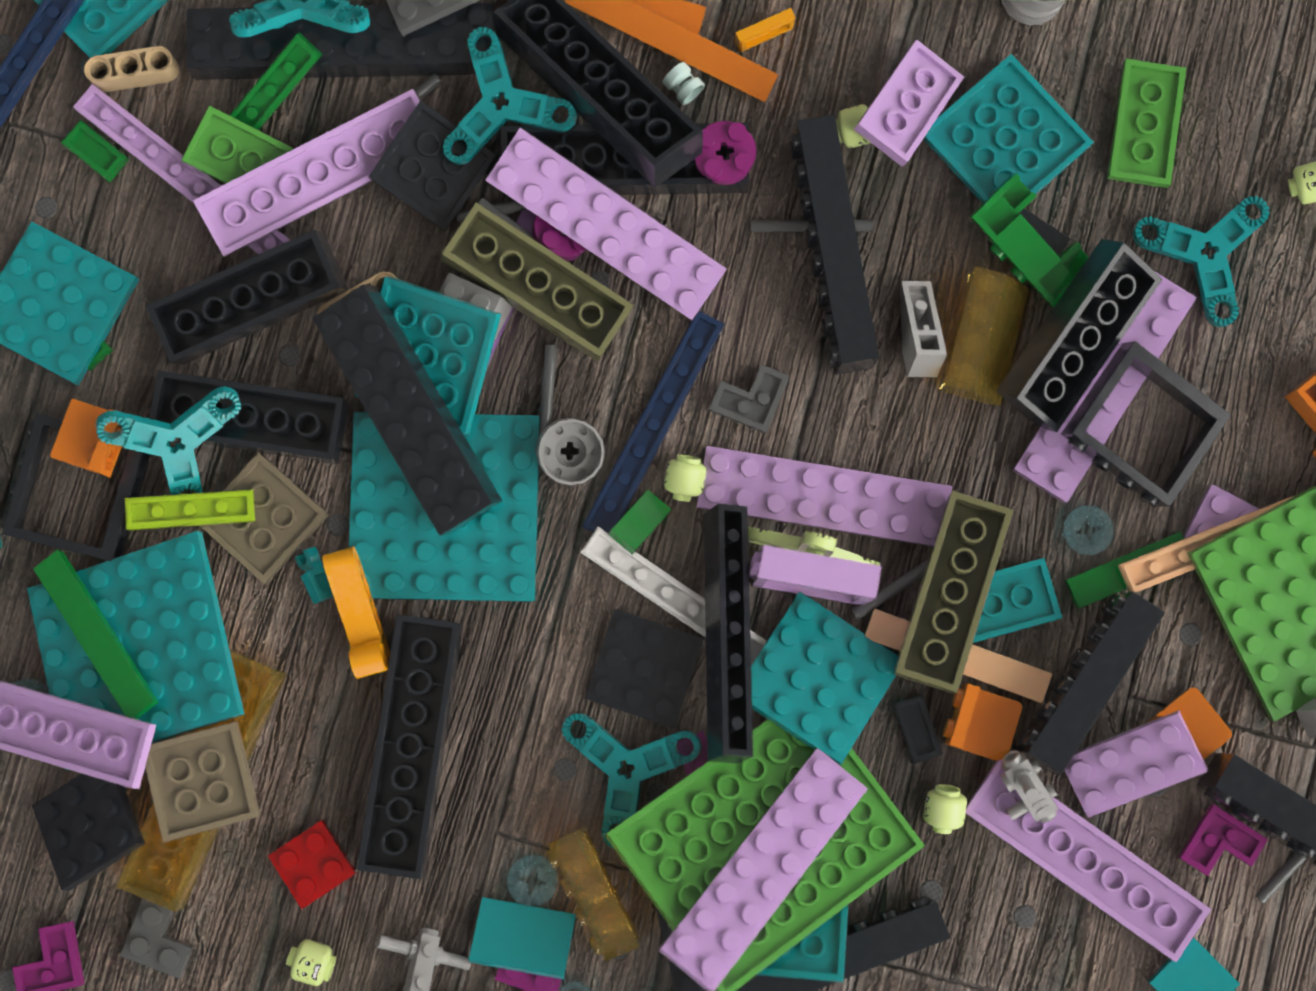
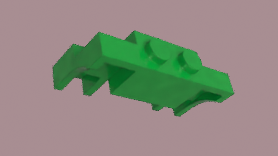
[969,173,1088,308]

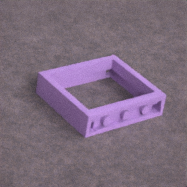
[749,545,881,605]

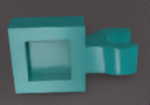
[295,547,334,604]

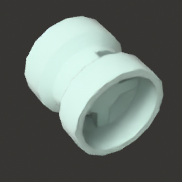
[662,62,705,105]

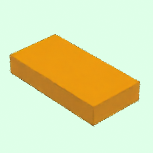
[735,8,795,52]

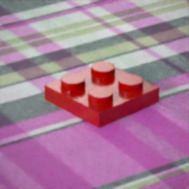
[268,820,357,910]

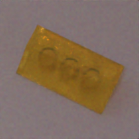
[940,266,1029,407]
[546,825,640,961]

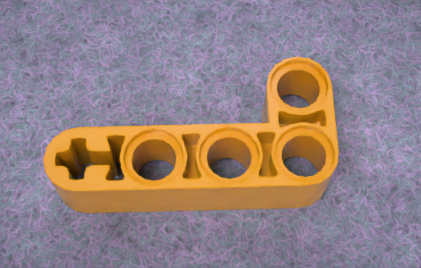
[322,546,390,679]

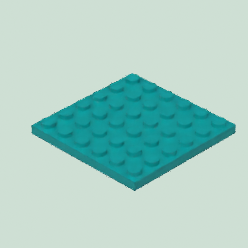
[349,412,540,602]
[27,531,244,770]

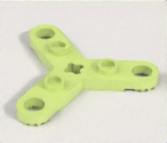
[748,527,881,565]

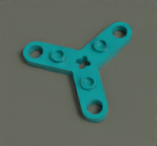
[229,0,370,37]
[443,27,577,165]
[1132,196,1270,327]
[95,387,241,495]
[562,713,702,848]

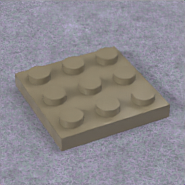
[200,452,329,584]
[145,722,260,842]

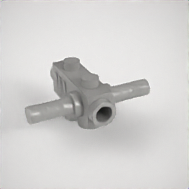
[1000,749,1058,823]
[377,928,472,991]

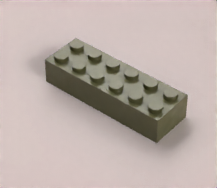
[442,202,634,362]
[893,490,1014,694]

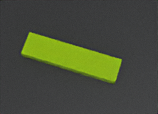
[125,489,256,531]

